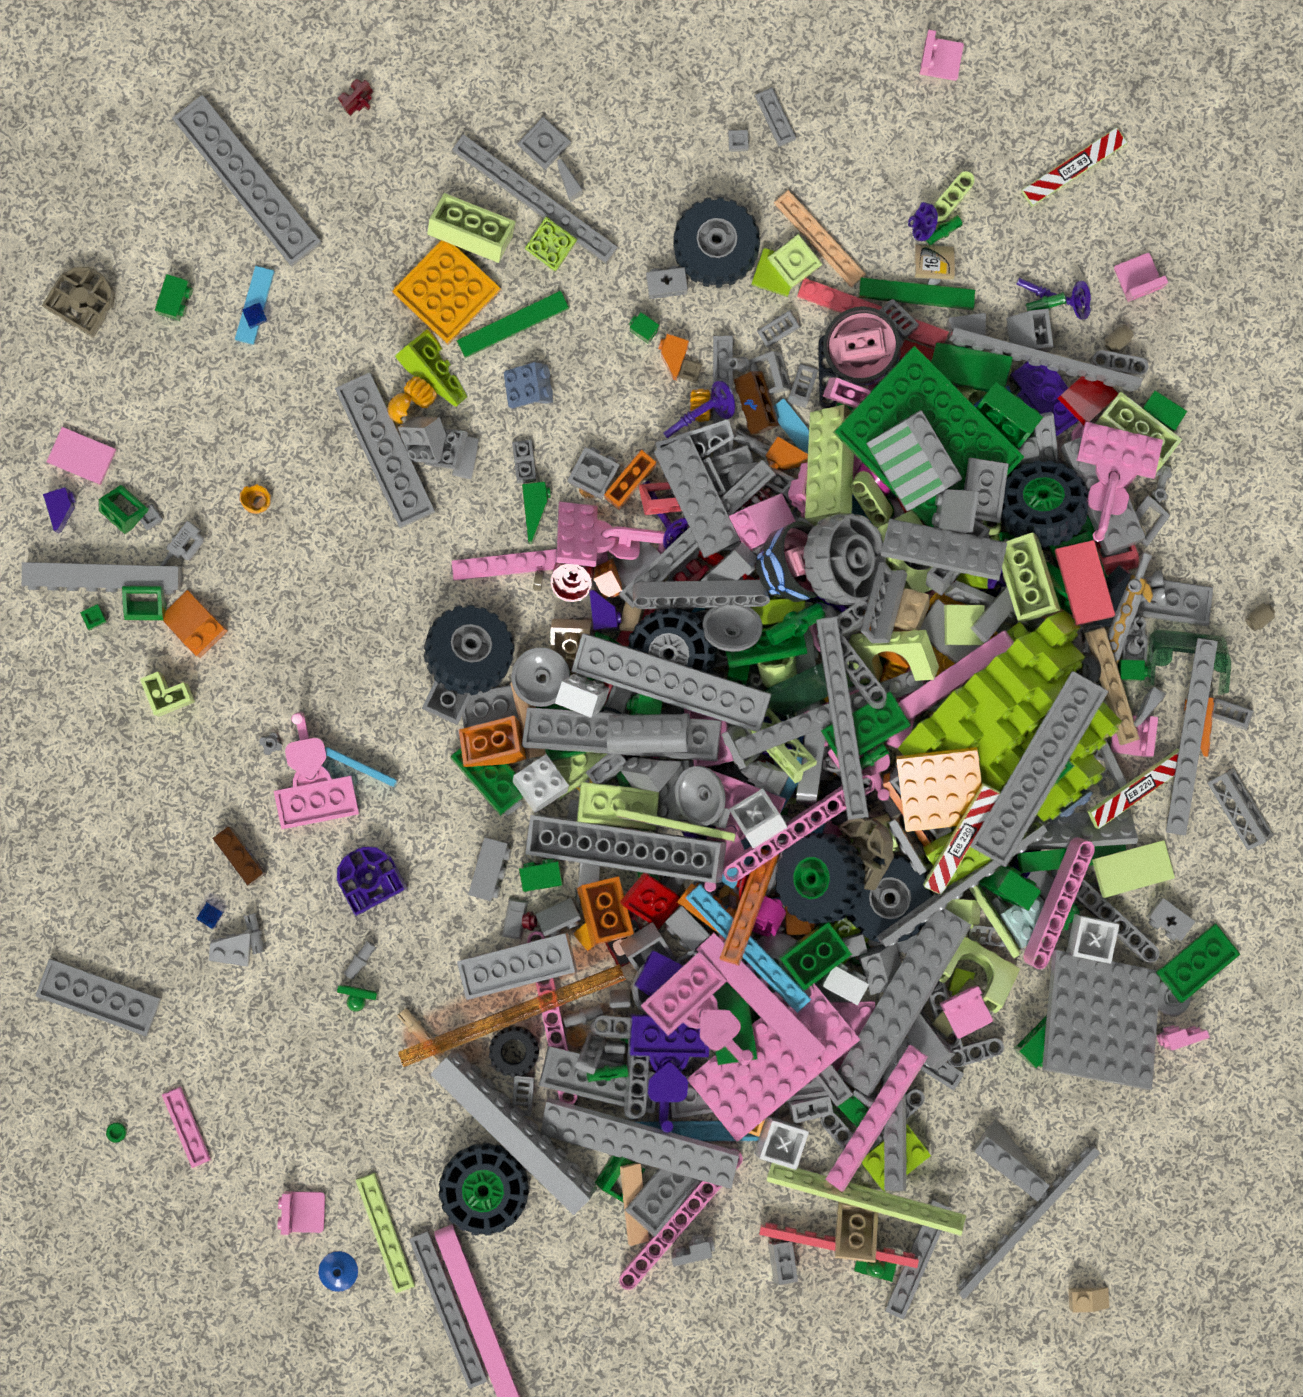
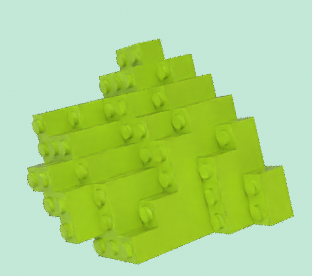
[898,610,1122,821]

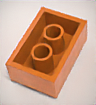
[577,876,634,946]

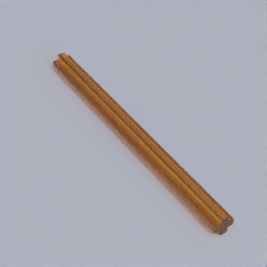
[398,964,626,1067]

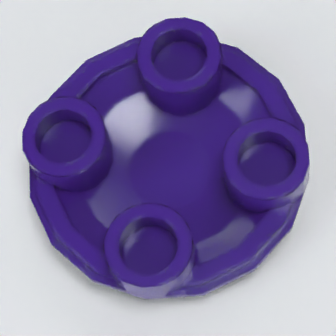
[908,202,938,242]

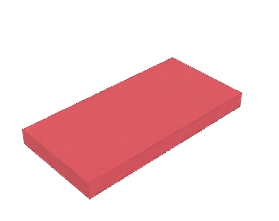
[1055,540,1115,625]

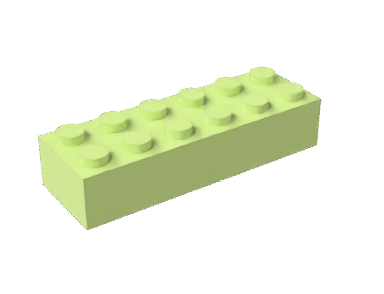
[805,405,854,526]

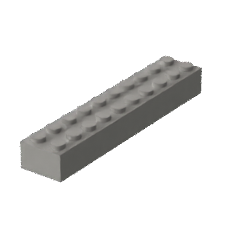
[526,814,727,883]
[430,1049,597,1215]

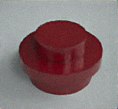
[522,911,538,931]

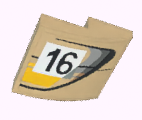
[915,245,955,280]

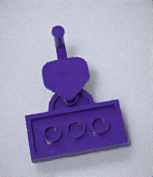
[1010,361,1079,437]
[629,1014,709,1132]

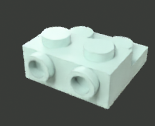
[1000,896,1052,949]

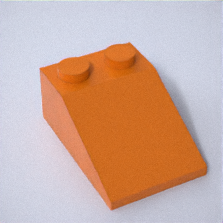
[163,590,228,658]
[459,716,527,767]

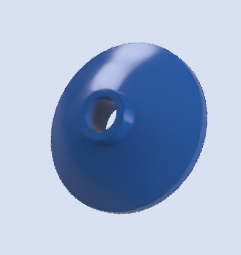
[318,1251,358,1292]

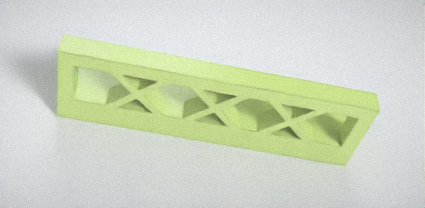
[751,708,817,783]

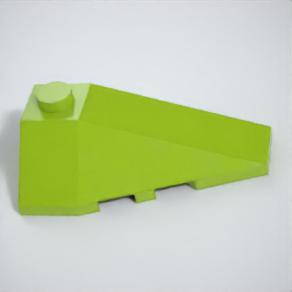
[395,329,467,407]

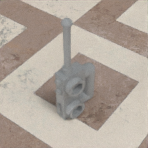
[160,521,205,566]

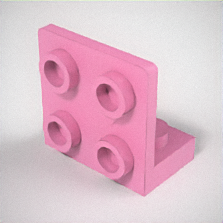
[919,30,964,81]
[1114,253,1168,302]
[1110,716,1158,757]
[940,985,993,1039]

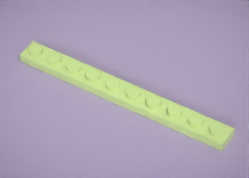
[767,1163,966,1236]

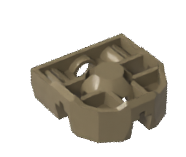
[42,267,115,338]
[839,818,894,890]

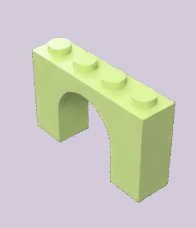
[877,511,932,594]
[848,630,939,683]
[939,937,1020,1014]

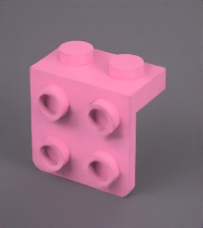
[278,1191,325,1235]

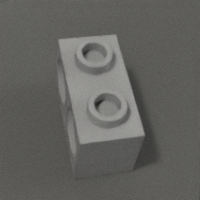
[788,1095,833,1123]

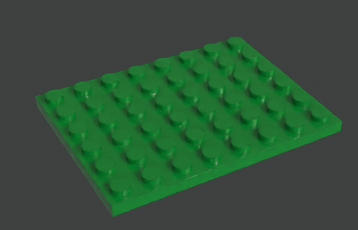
[833,346,1024,528]

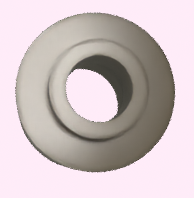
[1105,325,1134,353]
[1245,603,1275,631]

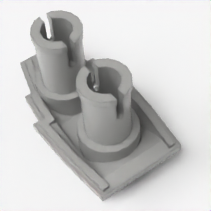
[1122,616,1147,661]
[741,761,789,795]

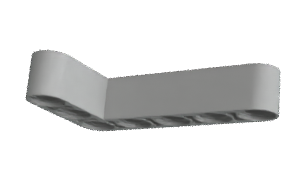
[837,601,886,709]
[796,703,827,806]
[928,981,1004,1067]
[590,1016,649,1119]
[820,1088,925,1154]

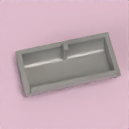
[607,714,690,753]

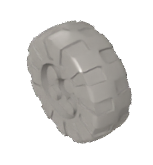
[803,513,887,605]

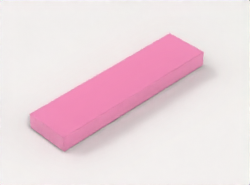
[162,1087,211,1168]

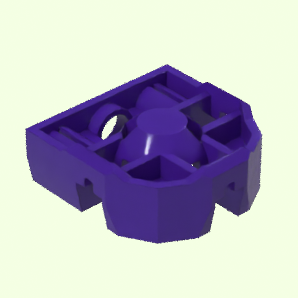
[337,847,408,917]

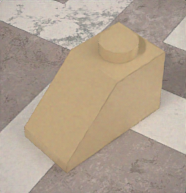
[1068,1287,1109,1313]

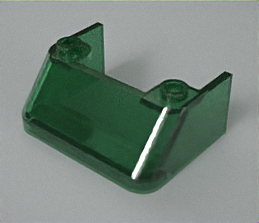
[1144,630,1231,695]
[763,663,855,721]

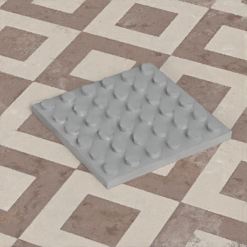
[1042,950,1160,1090]

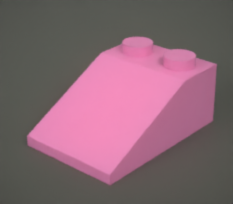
[729,493,796,551]

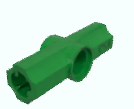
[766,603,825,645]

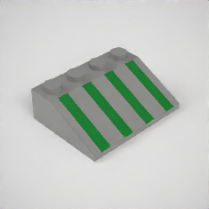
[866,410,962,511]

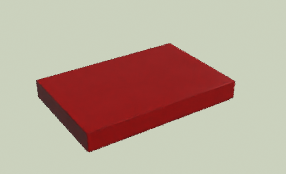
[1057,376,1119,425]
[620,873,681,929]

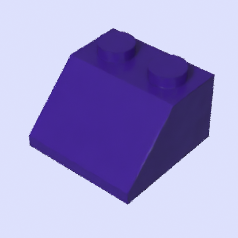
[589,590,622,633]

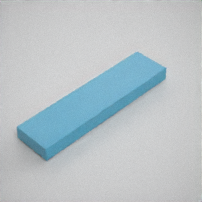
[235,266,275,345]
[325,747,398,788]

